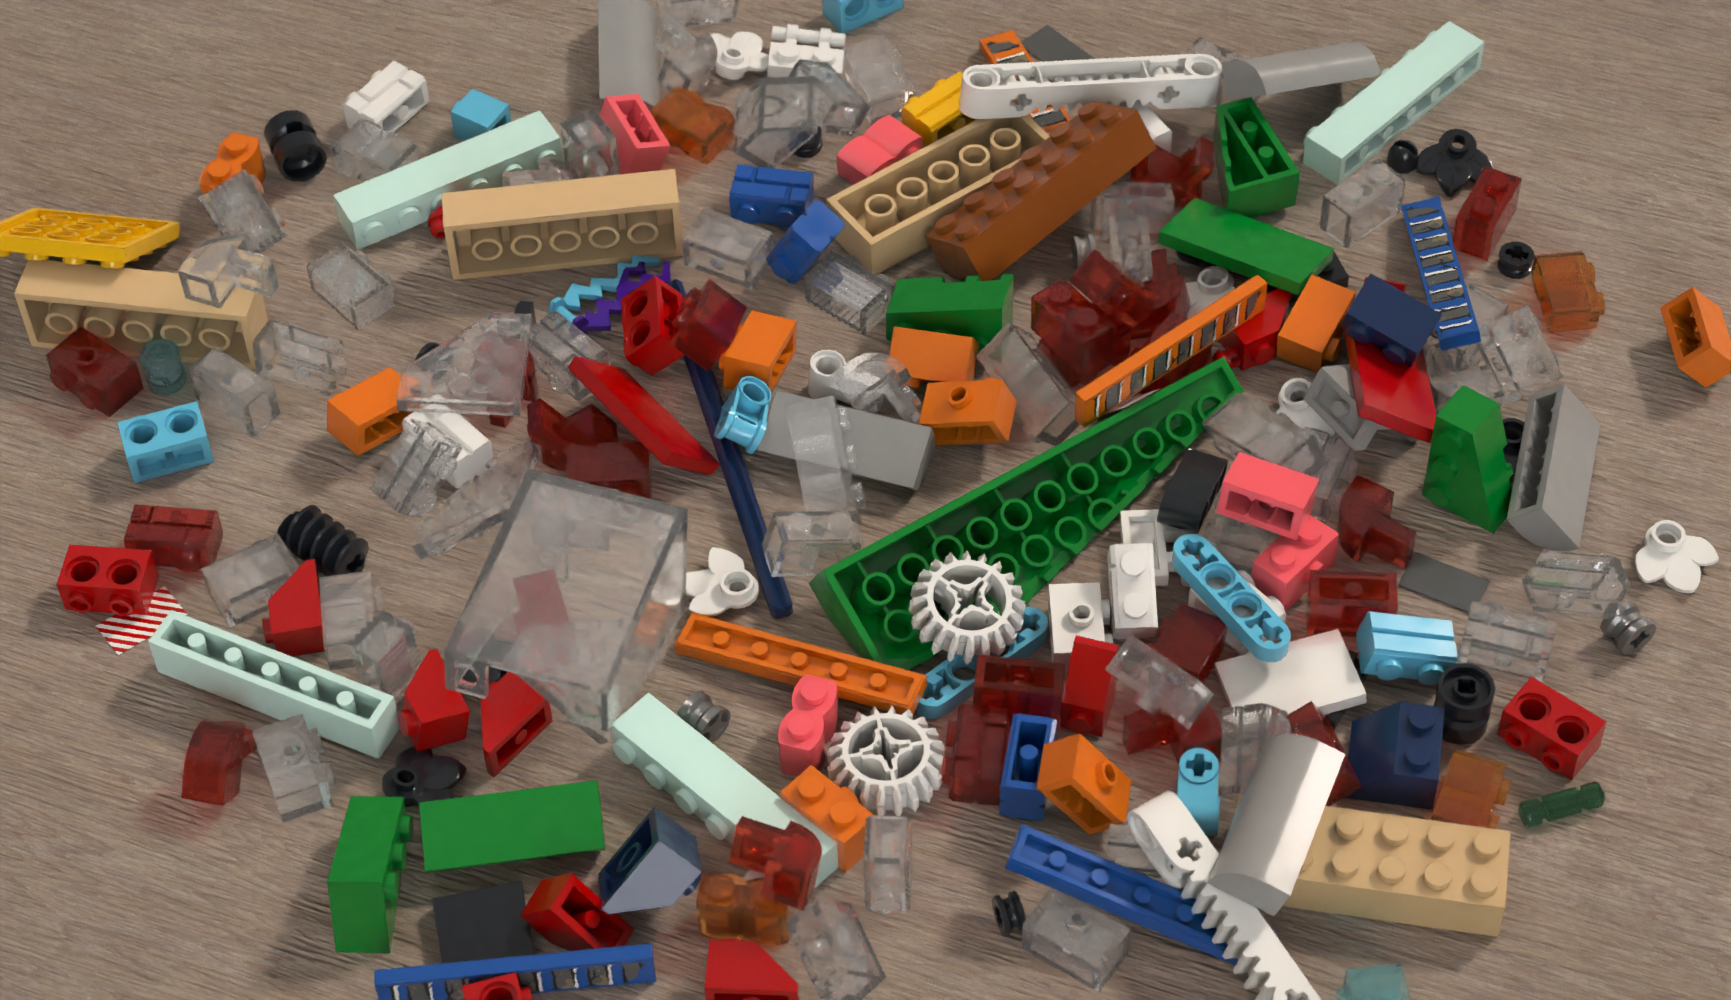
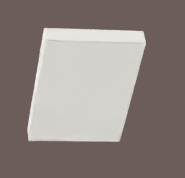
[1214,629,1367,738]

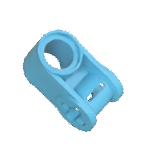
[714,376,772,454]
[1176,748,1220,837]

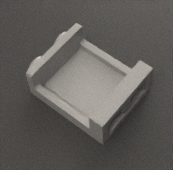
[1303,364,1437,451]

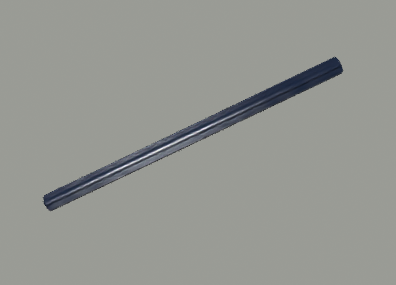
[665,279,793,619]

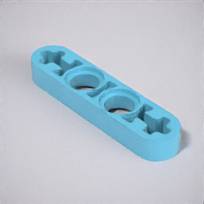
[1172,534,1291,662]
[915,607,1048,719]

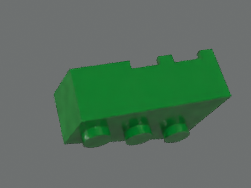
[1213,97,1300,218]
[885,274,1014,362]
[1422,385,1513,534]
[327,796,413,953]

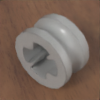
[1071,234,1097,271]

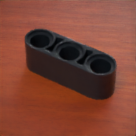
[1157,448,1228,535]

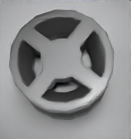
[1600,601,1656,655]
[677,691,731,743]

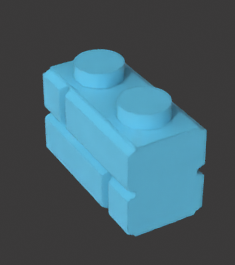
[1356,611,1458,685]

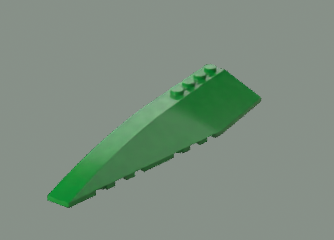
[808,356,1244,670]

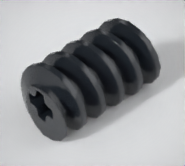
[277,505,369,588]

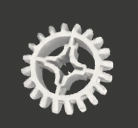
[908,550,1025,665]
[827,705,946,819]

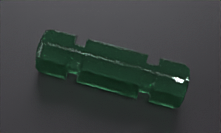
[1518,781,1605,827]

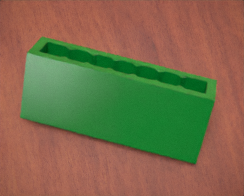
[419,780,606,873]

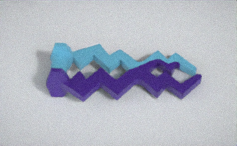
[547,255,671,344]

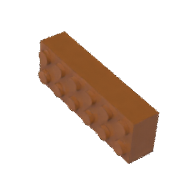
[924,101,1157,281]

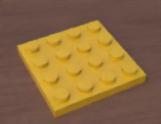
[0,208,180,268]

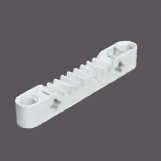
[959,54,1222,119]
[1127,791,1321,1000]

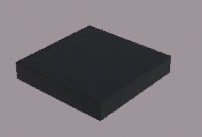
[432,881,535,963]

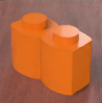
[200,132,266,222]

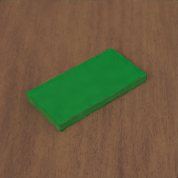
[1157,198,1335,295]

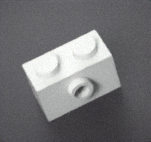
[1048,582,1113,678]

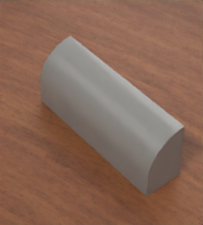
[597,0,662,122]
[1222,41,1381,100]
[1507,384,1601,551]
[757,390,937,490]
[1208,734,1345,916]

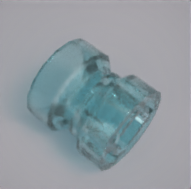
[139,339,186,395]

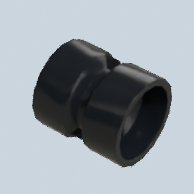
[264,110,327,182]
[1433,663,1496,745]

